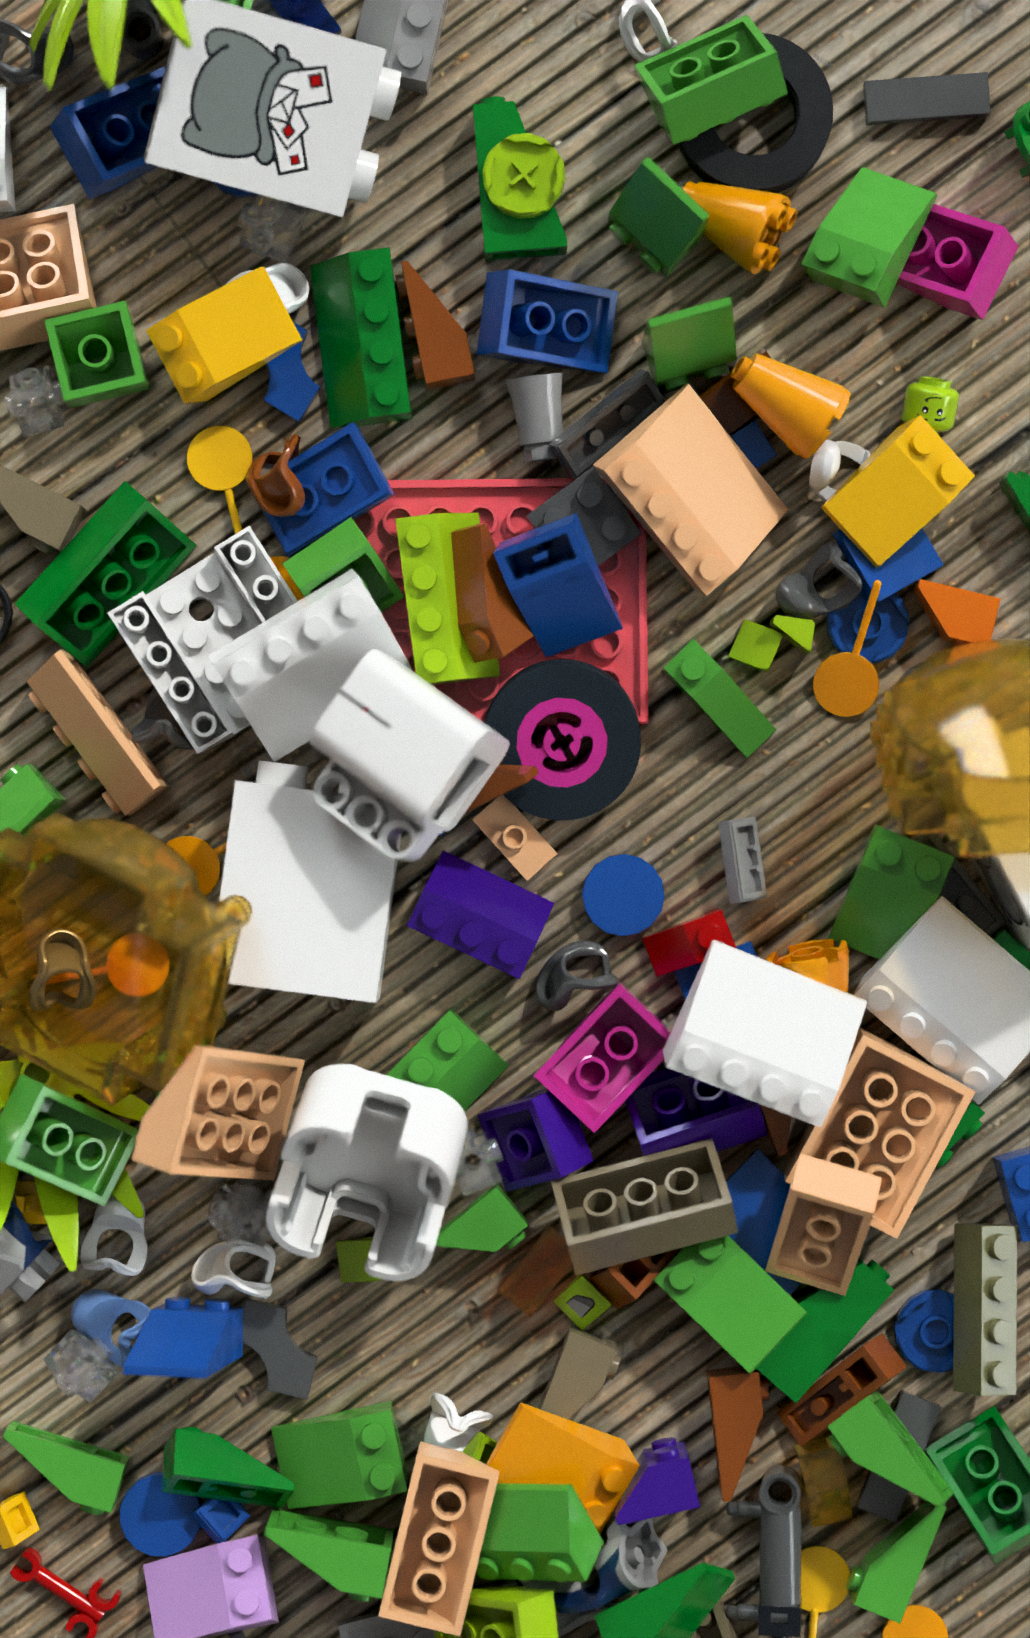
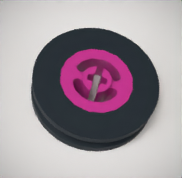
[485,659,641,820]

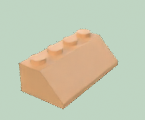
[27,649,170,816]
[378,1441,500,1636]

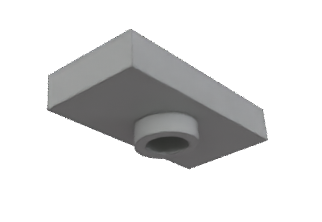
[718,817,767,904]

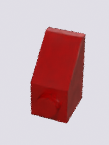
[642,909,736,976]

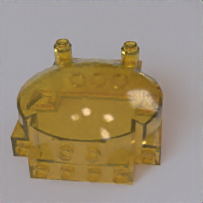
[870,638,1030,857]
[0,812,252,1106]

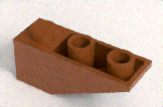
[395,261,475,390]

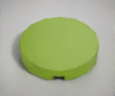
[482,133,565,219]

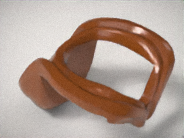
[246,433,305,517]

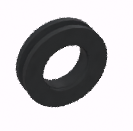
[678,33,833,193]

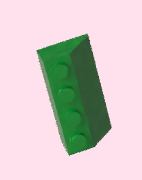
[310,247,412,430]
[14,481,197,667]

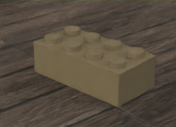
[551,1138,738,1276]

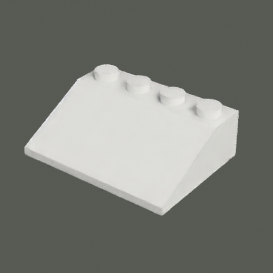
[209,569,415,762]
[854,896,1030,1104]
[662,940,867,1128]

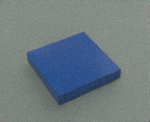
[832,528,944,604]

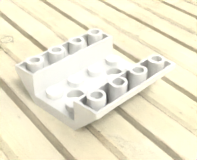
[108,526,298,755]

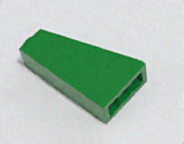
[473,96,567,261]
[756,1258,894,1403]

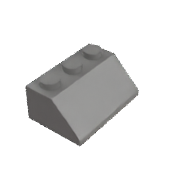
[355,0,449,95]

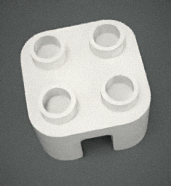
[266,1064,468,1281]

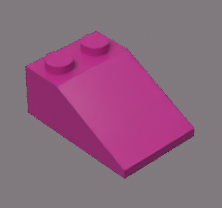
[896,204,1019,320]
[534,981,672,1133]

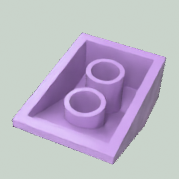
[143,1535,279,1638]

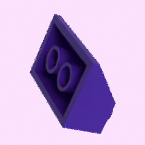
[407,850,554,979]
[625,1068,768,1156]

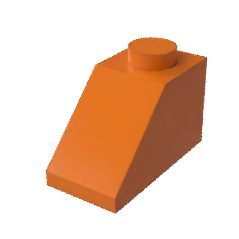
[912,579,1001,654]

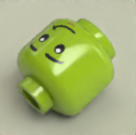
[901,376,959,434]

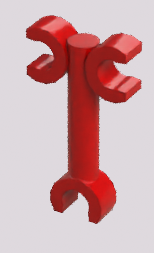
[10,1547,122,1638]

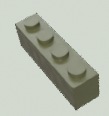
[953,1223,1017,1396]

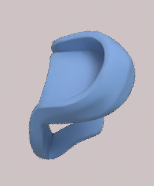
[71,1289,151,1368]

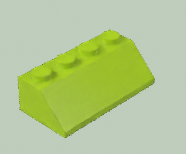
[395,513,500,686]

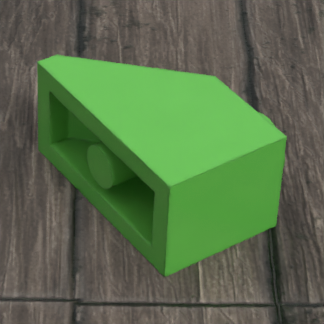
[436,1182,528,1252]

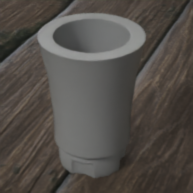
[505,373,564,462]

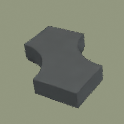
[243,1298,318,1399]

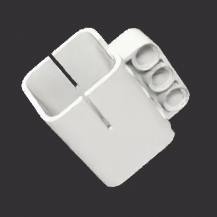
[309,650,509,862]

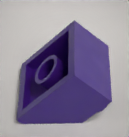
[477,1089,594,1192]
[615,1437,700,1525]

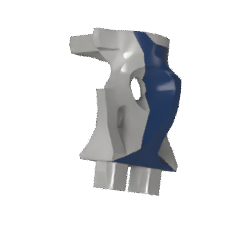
[0,1201,60,1302]
[501,1518,668,1637]

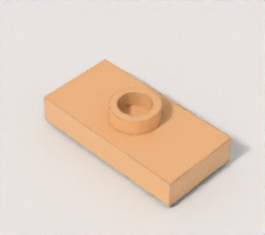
[472,795,558,881]

